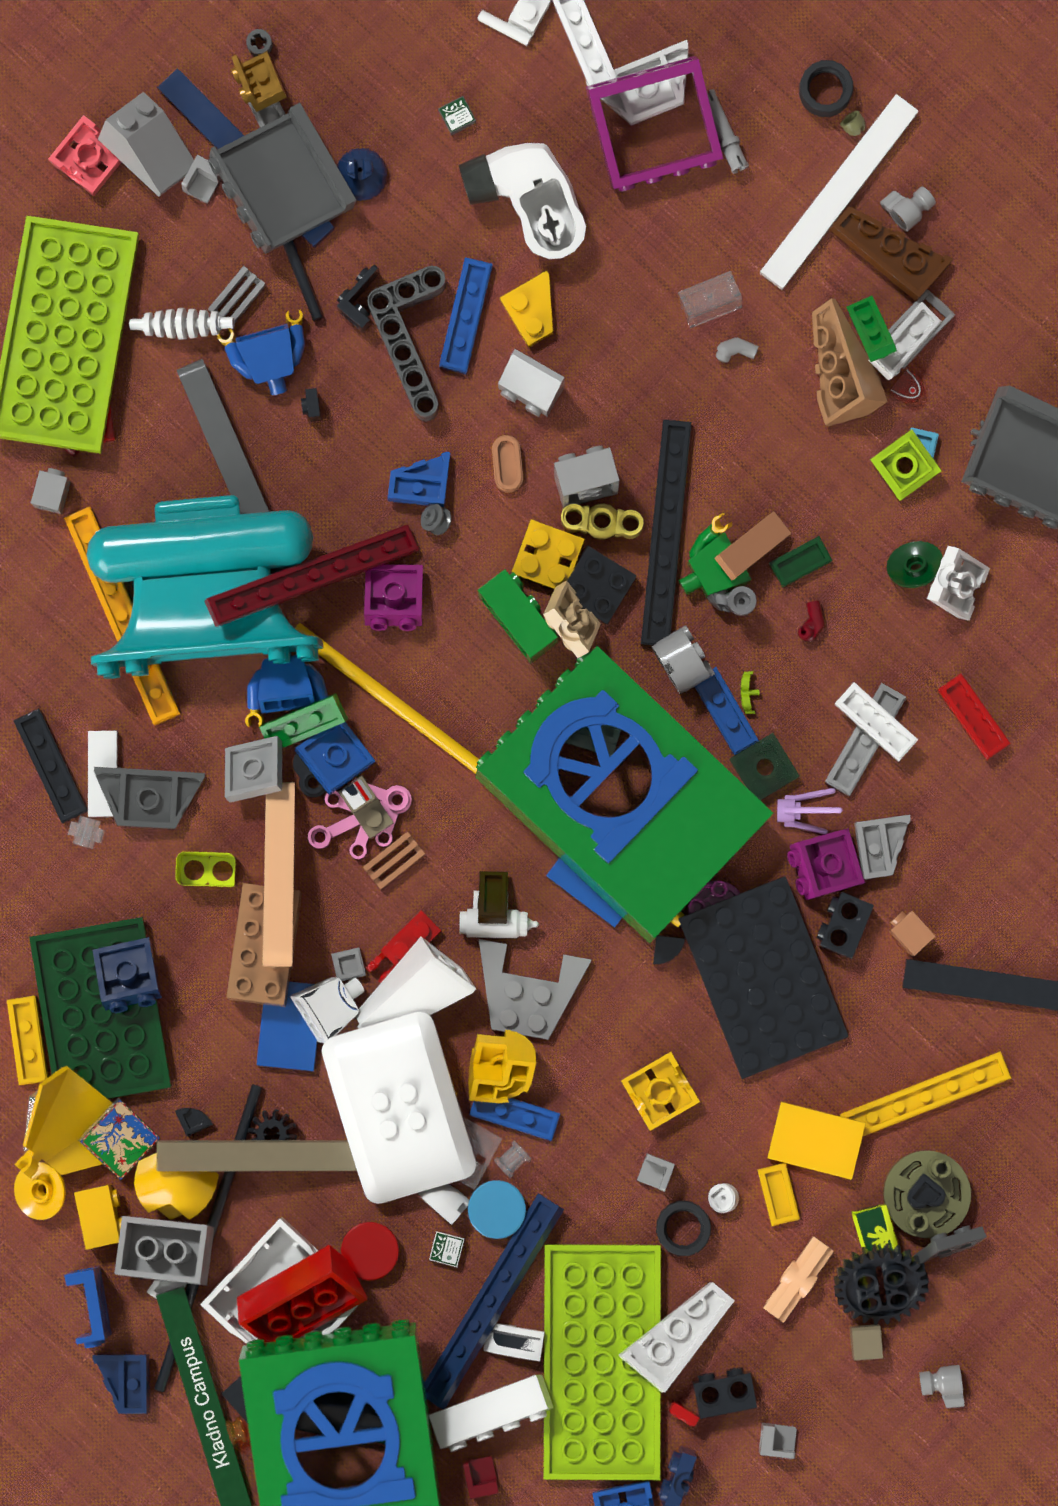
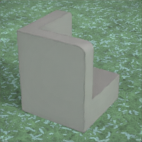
[181,155,221,203]
[637,1153,675,1192]
[759,1423,797,1459]

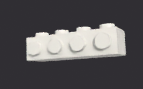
[429,1375,554,1452]

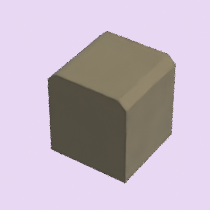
[849,1324,883,1361]

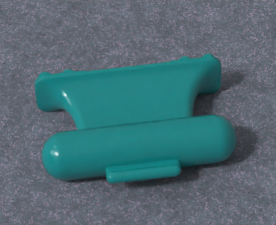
[86,495,323,679]

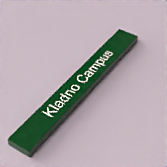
[156,1286,252,1506]

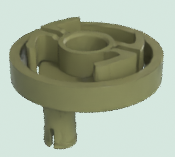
[883,1150,971,1238]

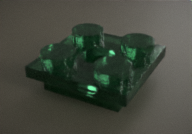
[729,733,800,800]

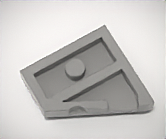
[854,815,911,880]

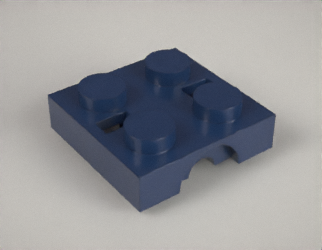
[659,1446,697,1506]

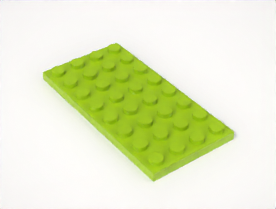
[0,216,139,454]
[544,1244,661,1480]

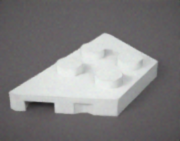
[586,40,689,126]

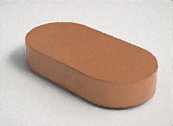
[492,435,523,493]

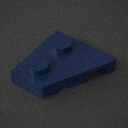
[92,1354,150,1414]

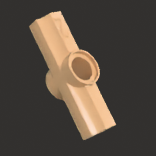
[763,1236,834,1322]

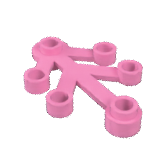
[308,778,412,860]

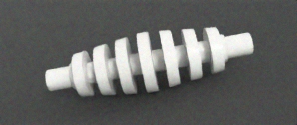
[129,308,235,339]

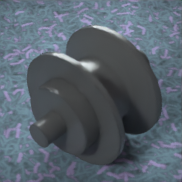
[421,504,452,535]

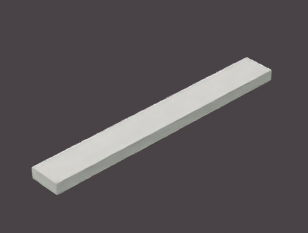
[760,94,919,290]

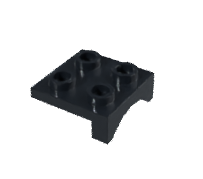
[567,546,637,624]

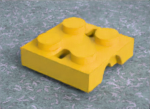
[511,519,584,589]
[621,1052,700,1131]

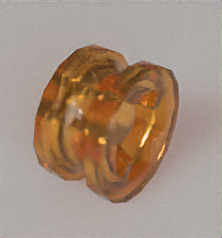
[226,1416,247,1446]

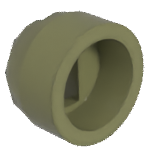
[840,111,866,136]

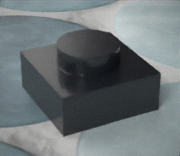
[301,388,322,422]

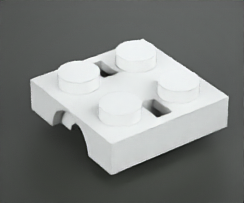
[927,546,990,621]

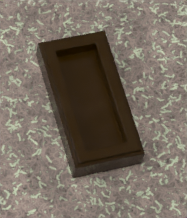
[478,871,508,924]

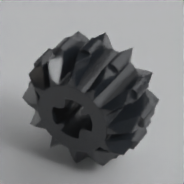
[248,1109,297,1140]

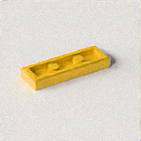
[7,996,48,1085]

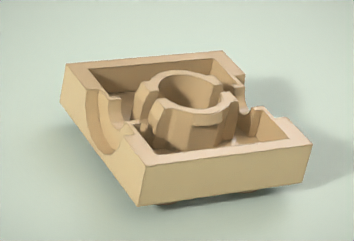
[543,581,601,658]

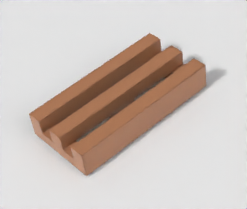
[363,832,425,890]

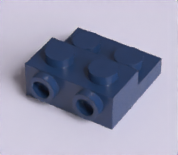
[93,937,162,1013]

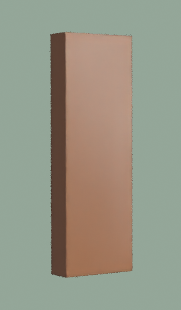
[714,511,791,580]

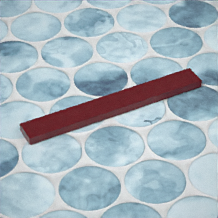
[204,524,419,627]

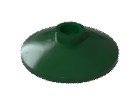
[887,541,943,588]

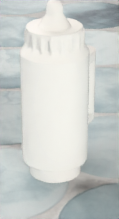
[460,890,539,938]

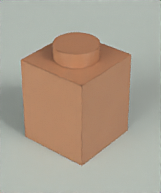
[889,911,936,956]

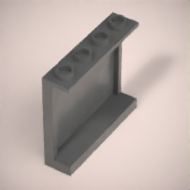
[208,103,356,254]
[961,385,1058,529]

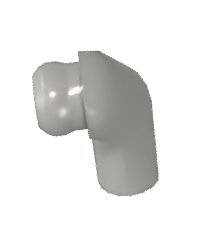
[716,338,759,362]

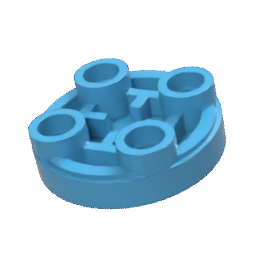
[468,1180,526,1239]

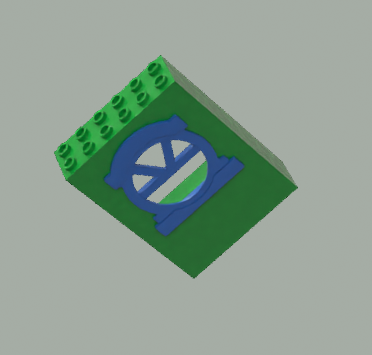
[475,646,773,944]
[239,1319,442,1506]

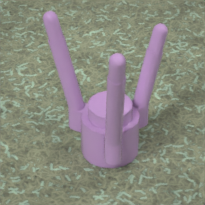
[777,788,843,835]

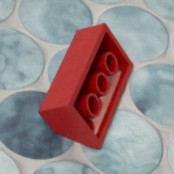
[237,1245,367,1343]

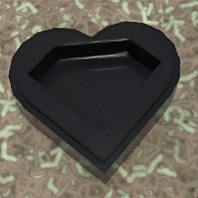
[907,1173,946,1209]

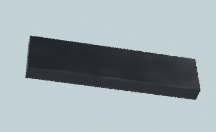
[13,709,88,824]

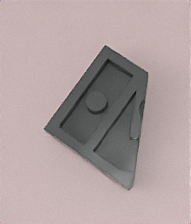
[912,1226,987,1264]

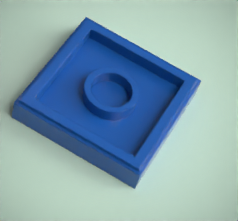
[295,722,375,795]

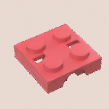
[48,115,121,196]

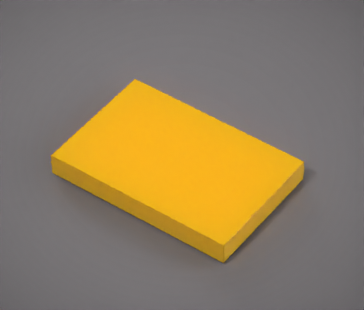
[768,1102,866,1180]

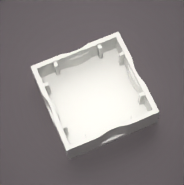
[200,1217,358,1344]

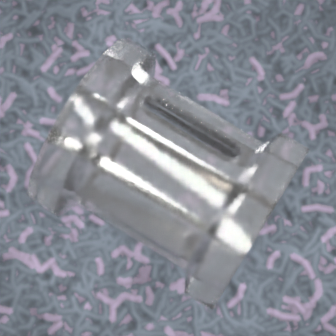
[494,1140,532,1178]

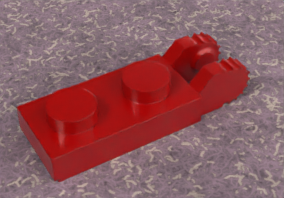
[366,910,441,984]

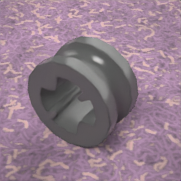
[246,29,272,57]

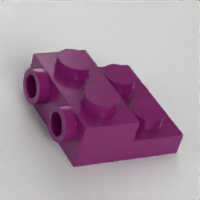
[364,565,423,631]
[788,828,865,900]

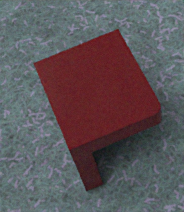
[463,1456,499,1499]

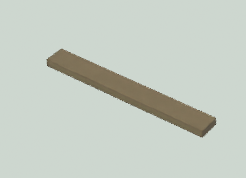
[156,1140,357,1171]

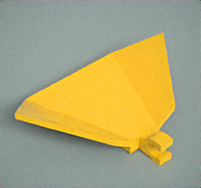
[15,1066,115,1179]

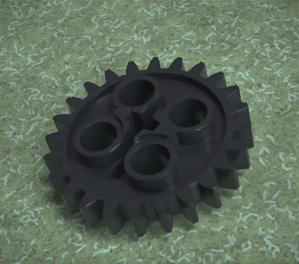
[834,1243,929,1325]

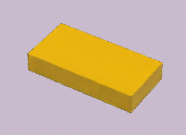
[757,1163,800,1226]

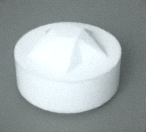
[708,1183,739,1213]

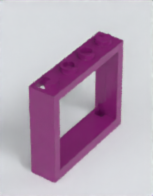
[585,56,723,191]

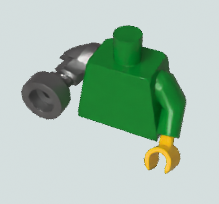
[678,513,757,616]

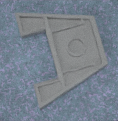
[479,939,591,1039]

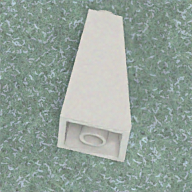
[355,937,476,1028]

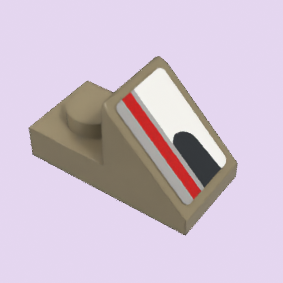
[338,776,394,839]

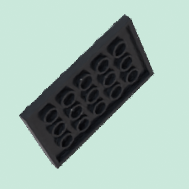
[678,876,849,1079]

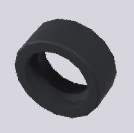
[799,60,853,117]
[656,1200,711,1256]

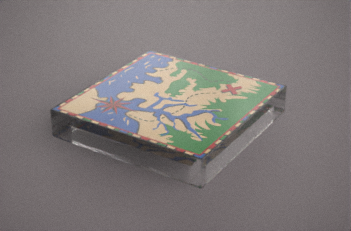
[78,1098,160,1181]

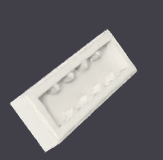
[835,682,918,761]

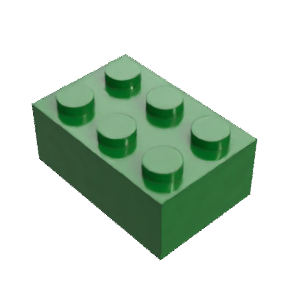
[478,569,558,664]

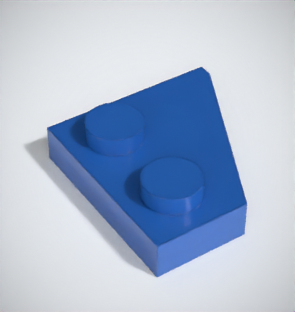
[387,452,450,507]

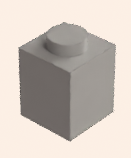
[31,468,71,514]

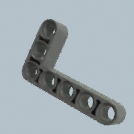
[367,266,446,421]

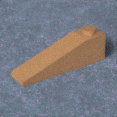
[812,298,887,426]

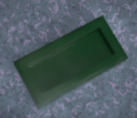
[769,536,833,588]

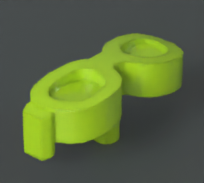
[740,671,760,714]

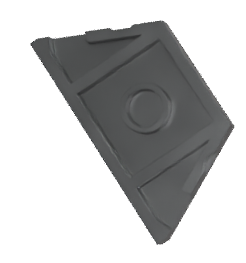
[94,767,205,829]

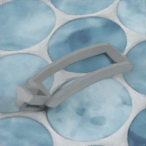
[889,290,955,375]

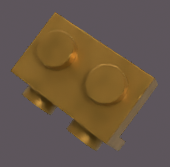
[231,51,287,112]

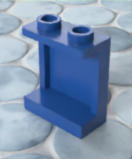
[65,1266,112,1348]

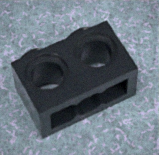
[816,892,874,959]
[692,1367,757,1419]

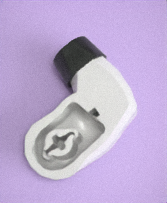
[458,143,586,259]

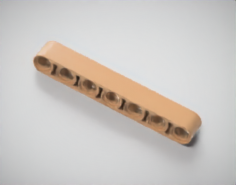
[263,782,295,967]

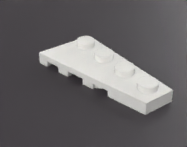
[618,1282,734,1393]

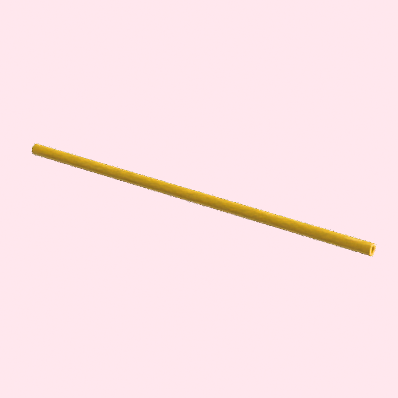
[295,623,684,927]

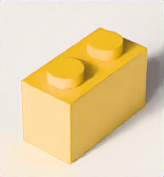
[74,1184,122,1250]

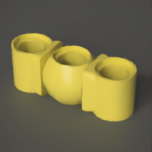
[561,504,644,539]

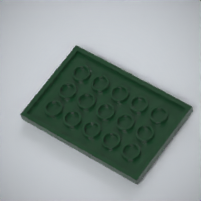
[29,917,172,1099]

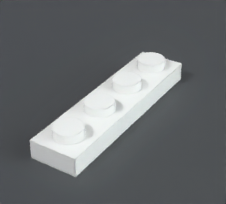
[552,0,617,86]

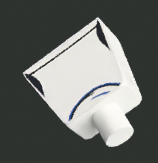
[290,977,364,1043]

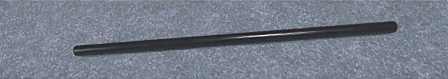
[154,1084,263,1392]

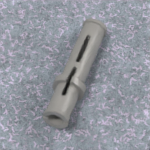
[707,89,749,173]

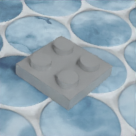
[225,736,282,803]

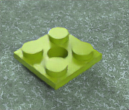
[870,429,942,501]

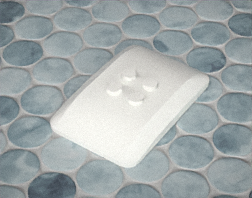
[322,1011,476,1204]

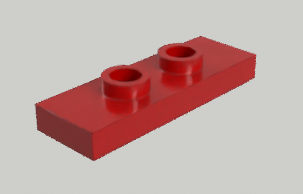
[937,674,1011,760]

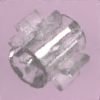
[68,816,105,849]

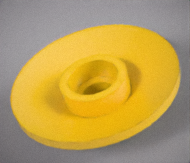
[14,1162,66,1220]

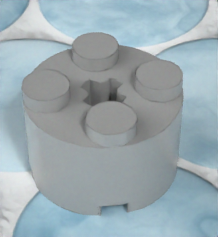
[652,625,715,694]

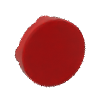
[341,1222,399,1280]

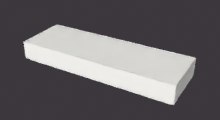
[868,302,942,381]
[88,731,118,817]

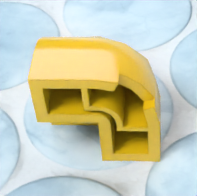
[469,1029,536,1103]
[134,1153,219,1220]

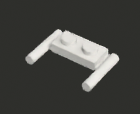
[477,0,552,46]

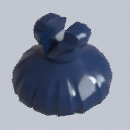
[337,148,388,201]

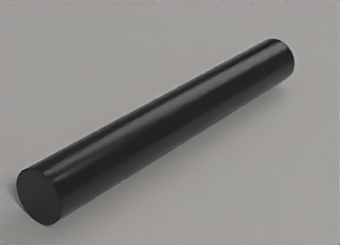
[283,240,323,321]

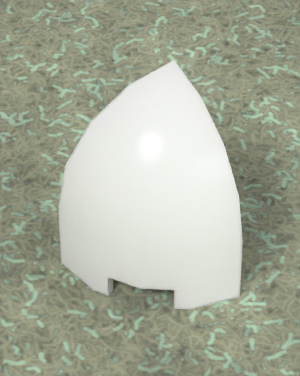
[418,1184,469,1225]

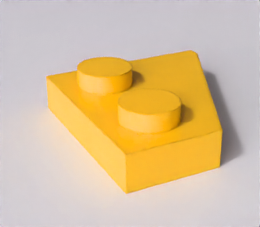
[500,271,553,348]

